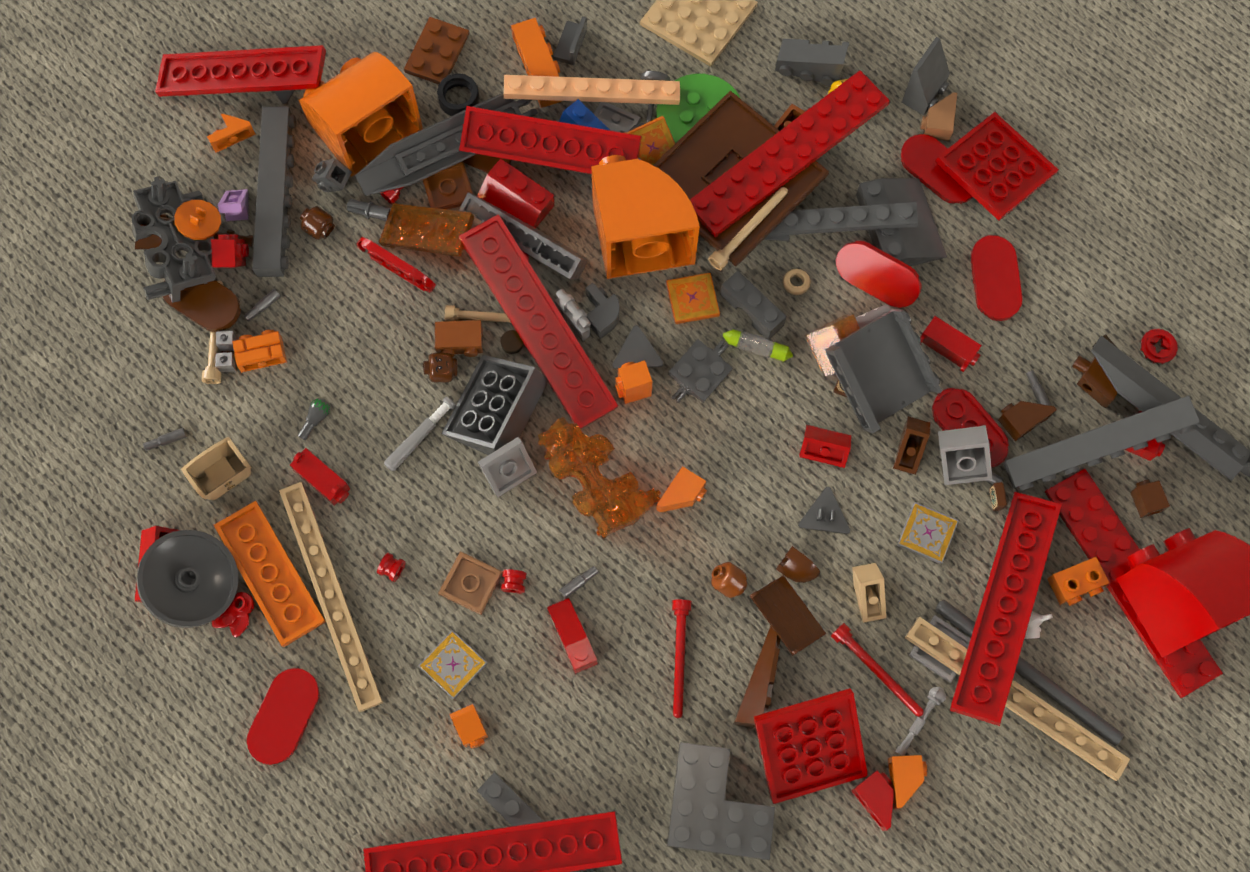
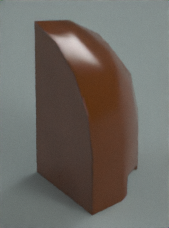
[776,546,820,583]

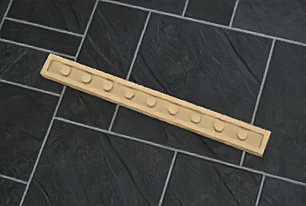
[279,482,383,712]
[905,617,1130,781]

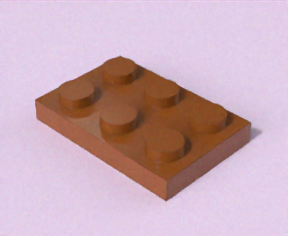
[404,17,469,84]

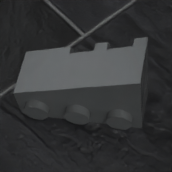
[775,39,849,87]

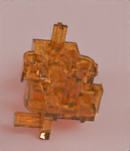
[538,417,661,538]

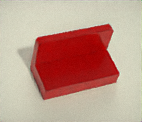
[799,425,852,468]

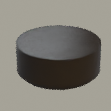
[500,330,524,354]

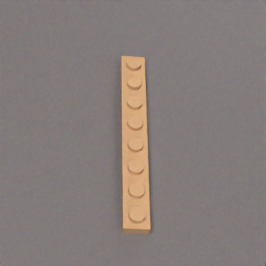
[504,75,680,105]

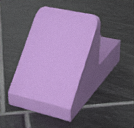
[218,189,248,221]

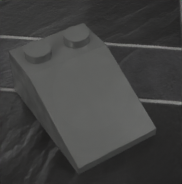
[901,37,950,115]

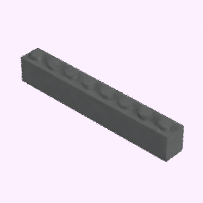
[252,106,296,277]
[1003,396,1200,491]

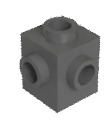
[312,159,352,193]

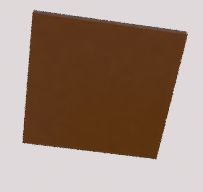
[653,91,829,267]

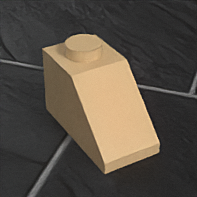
[852,563,886,623]

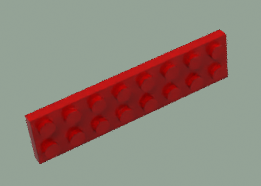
[155,45,326,97]
[459,106,642,174]

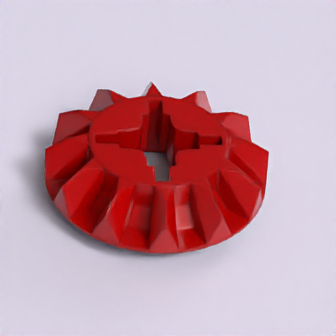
[1140,329,1178,365]

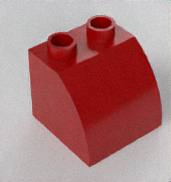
[1116,528,1250,658]

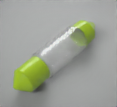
[723,329,793,362]

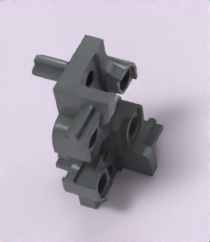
[132,177,216,303]

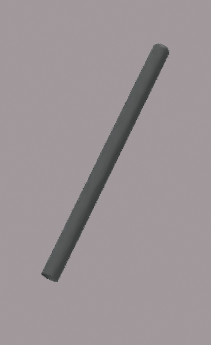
[936,600,1124,746]

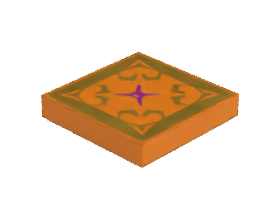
[626,116,675,165]
[666,273,720,324]

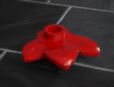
[212,592,254,638]

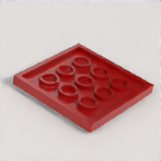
[935,112,1059,221]
[754,688,868,804]

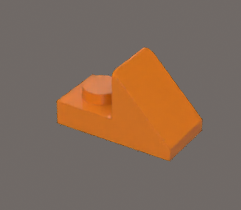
[207,114,256,153]

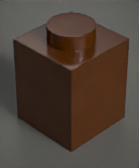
[1130,479,1170,518]

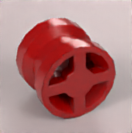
[377,552,406,582]
[501,569,527,594]

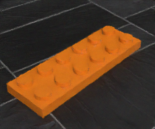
[214,501,326,648]

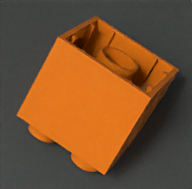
[299,52,423,177]
[592,155,700,279]

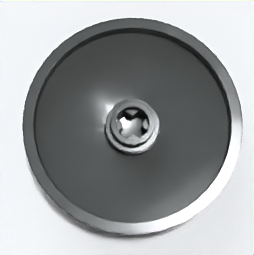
[136,530,238,628]

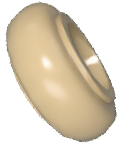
[783,269,811,296]

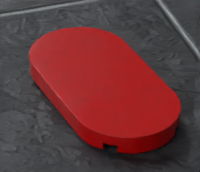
[901,134,973,204]
[970,235,1023,321]
[357,237,436,293]
[836,241,922,308]
[932,388,1009,469]
[247,668,320,765]

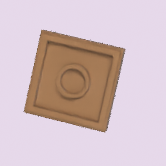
[438,551,503,615]

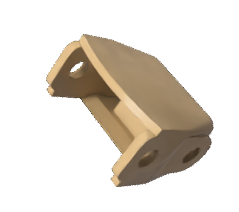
[181,437,252,500]

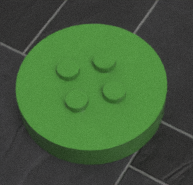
[656,74,741,144]

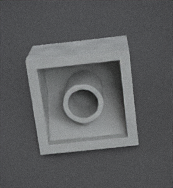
[938,426,993,485]

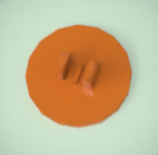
[174,200,221,240]

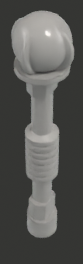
[895,687,946,756]

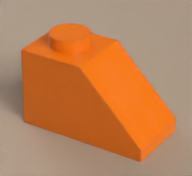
[656,466,707,512]
[450,704,488,749]
[888,755,927,809]

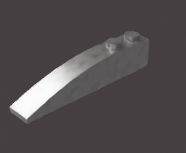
[458,192,589,279]

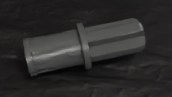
[347,199,392,222]

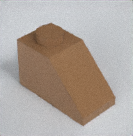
[920,92,957,141]

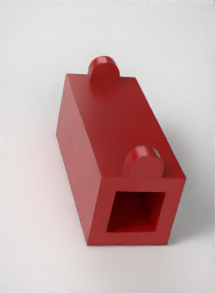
[920,316,982,373]
[290,448,350,506]

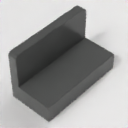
[553,16,587,65]

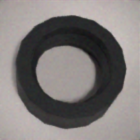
[437,73,480,116]

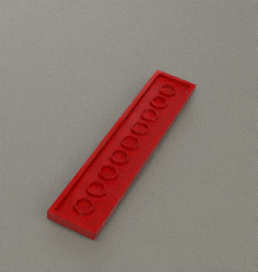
[690,70,890,238]
[459,214,618,431]
[1044,469,1223,698]
[950,492,1062,726]
[363,811,623,872]

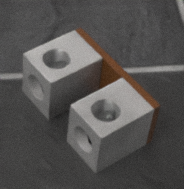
[215,331,237,373]

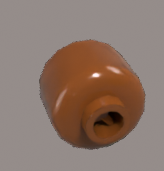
[711,562,747,598]

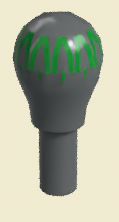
[298,398,330,441]

